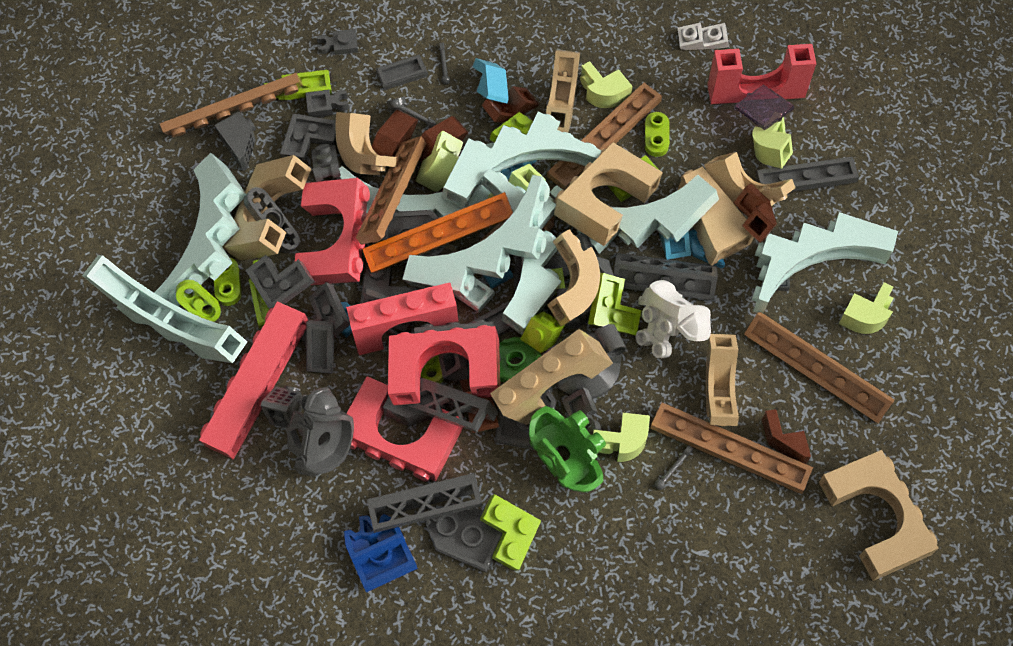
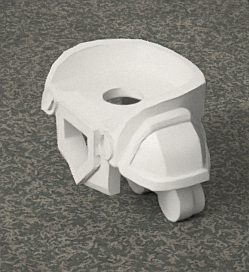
[636,280,711,358]

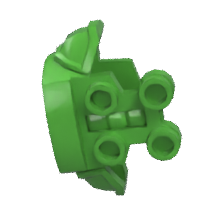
[529,406,606,492]

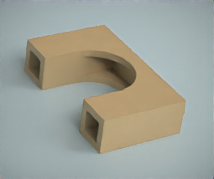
[554,142,663,246]
[222,155,311,260]
[490,329,613,425]
[819,450,939,581]

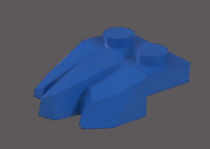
[344,514,418,593]

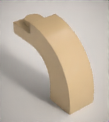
[546,50,580,133]
[335,112,396,175]
[704,152,795,206]
[547,229,600,327]
[706,334,739,426]

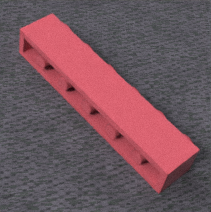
[199,301,308,459]

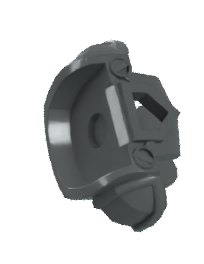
[285,387,354,476]

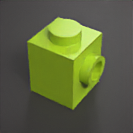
[520,311,565,353]

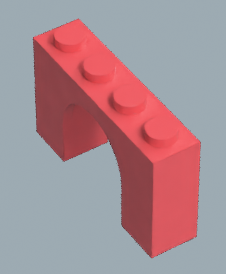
[707,44,816,104]
[295,178,370,285]
[346,282,458,355]
[388,325,500,405]
[347,376,463,482]

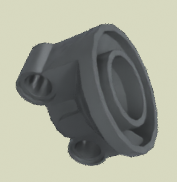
[545,324,626,399]

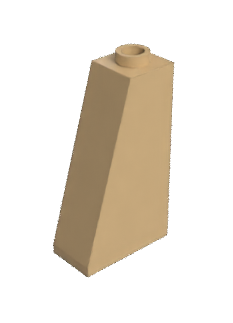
[678,166,754,266]

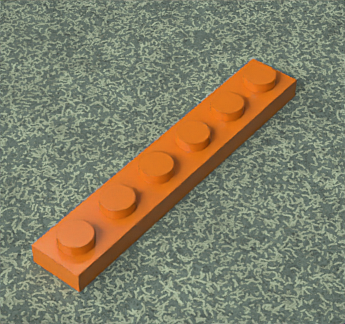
[362,192,513,273]

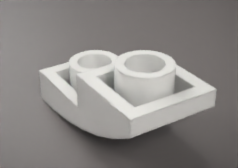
[678,23,729,50]

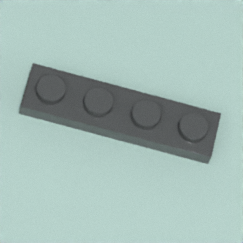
[755,157,859,192]

